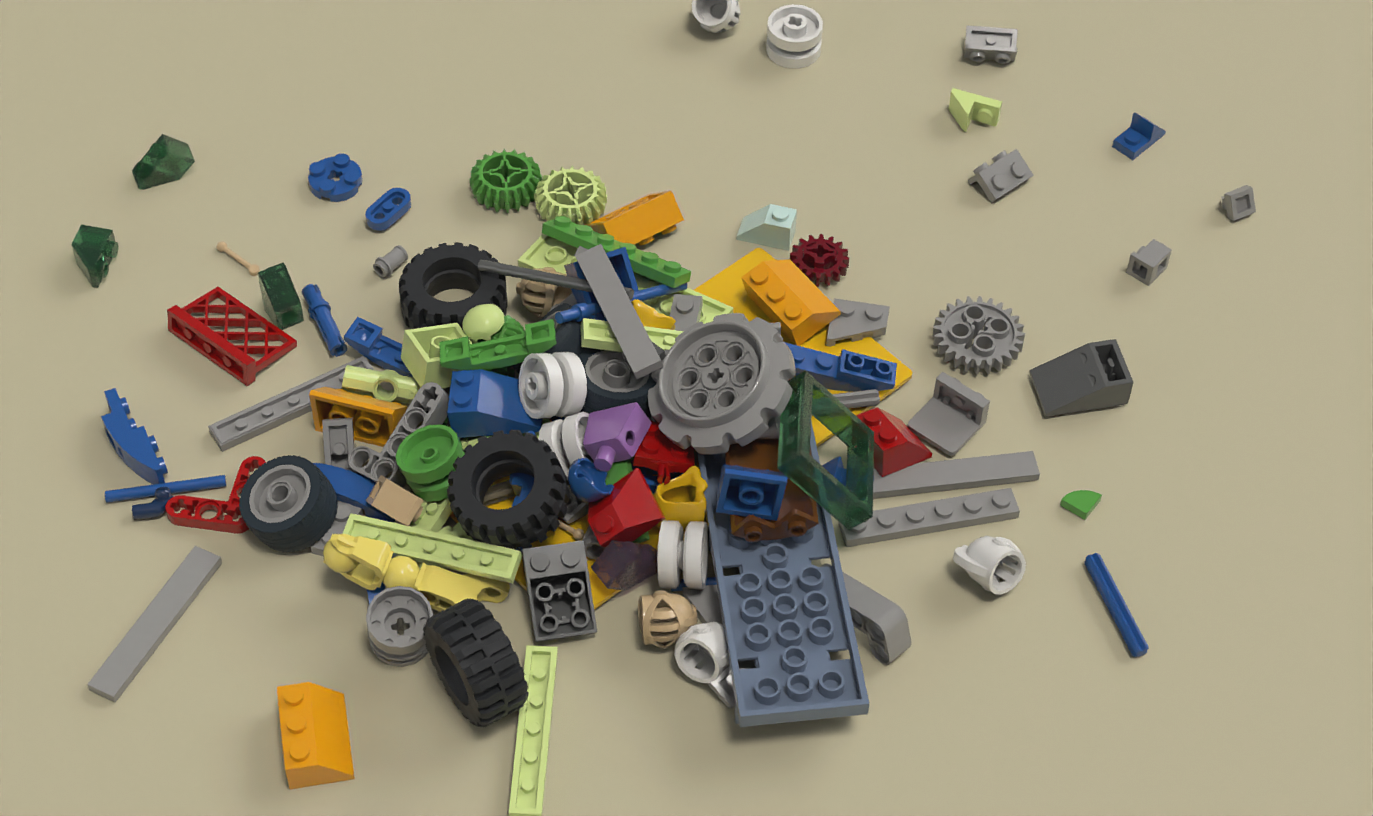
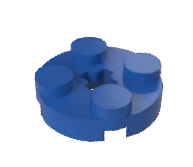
[308,153,363,202]

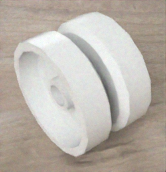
[766,4,823,69]
[519,352,587,419]
[538,412,601,480]
[657,520,709,590]

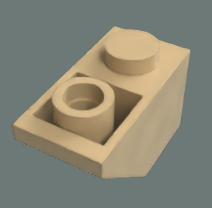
[366,475,424,526]

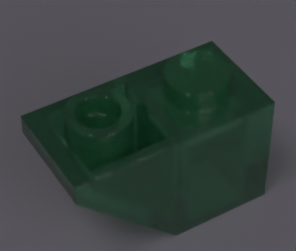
[132,134,195,190]
[71,225,119,288]
[257,262,304,330]

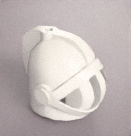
[692,0,741,33]
[953,536,1026,595]
[674,622,730,683]

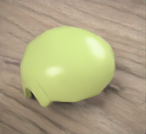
[462,304,504,344]

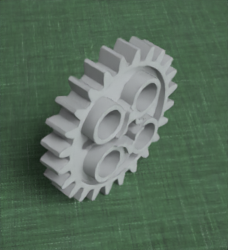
[932,296,1025,374]

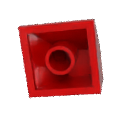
[588,468,666,552]

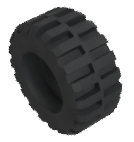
[399,242,508,330]
[447,430,570,550]
[423,599,529,727]

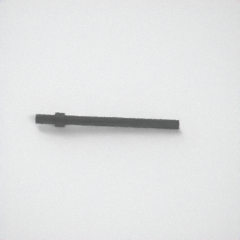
[478,259,634,300]

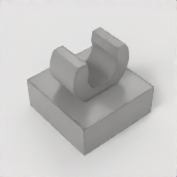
[1221,185,1256,221]

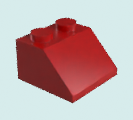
[851,407,932,477]

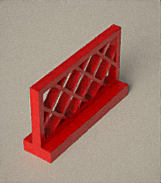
[167,286,297,386]

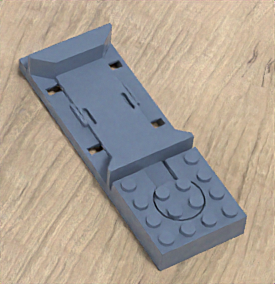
[694,405,869,727]

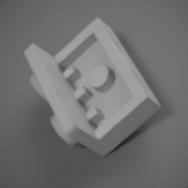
[964,25,1018,63]
[968,149,1033,203]

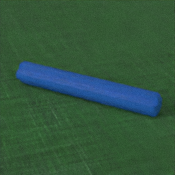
[1084,553,1149,657]

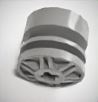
[366,586,433,667]

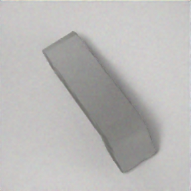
[348,382,449,487]
[821,563,912,665]

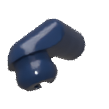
[132,487,173,520]

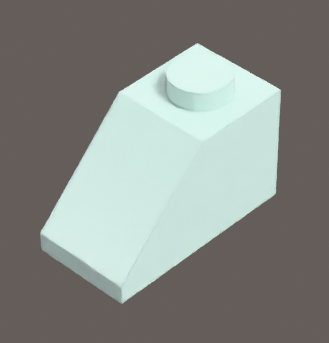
[736,204,797,251]

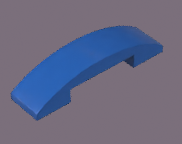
[343,317,414,378]
[313,463,396,523]

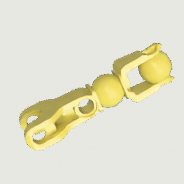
[323,534,510,619]

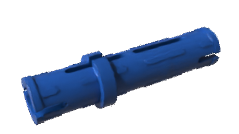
[302,284,348,357]

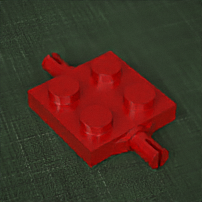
[633,420,694,485]

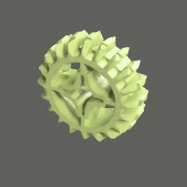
[534,166,607,225]

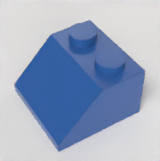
[716,464,787,521]

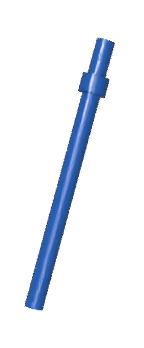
[555,283,688,324]

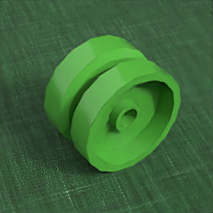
[396,424,465,502]

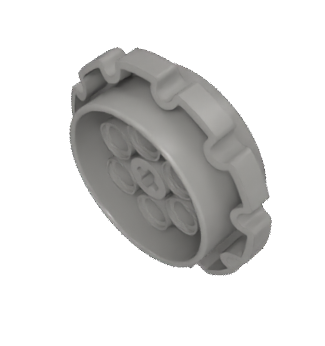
[648,313,795,454]

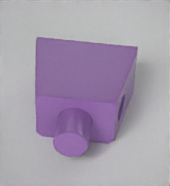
[583,402,651,471]

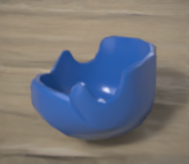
[567,458,614,503]

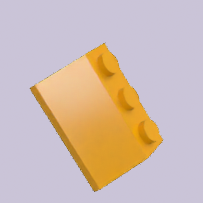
[586,190,684,246]
[741,259,841,346]
[309,387,407,447]
[277,682,355,790]

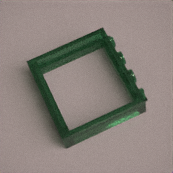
[778,370,874,530]

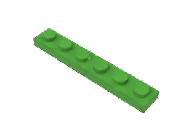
[542,216,691,288]

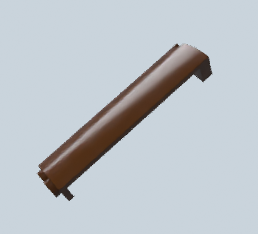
[725,377,819,542]

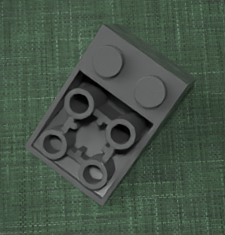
[1029,339,1134,416]
[522,540,597,642]

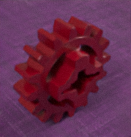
[790,234,850,287]

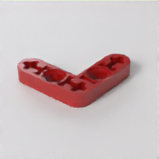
[165,456,266,534]

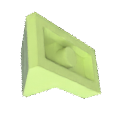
[948,88,1002,132]

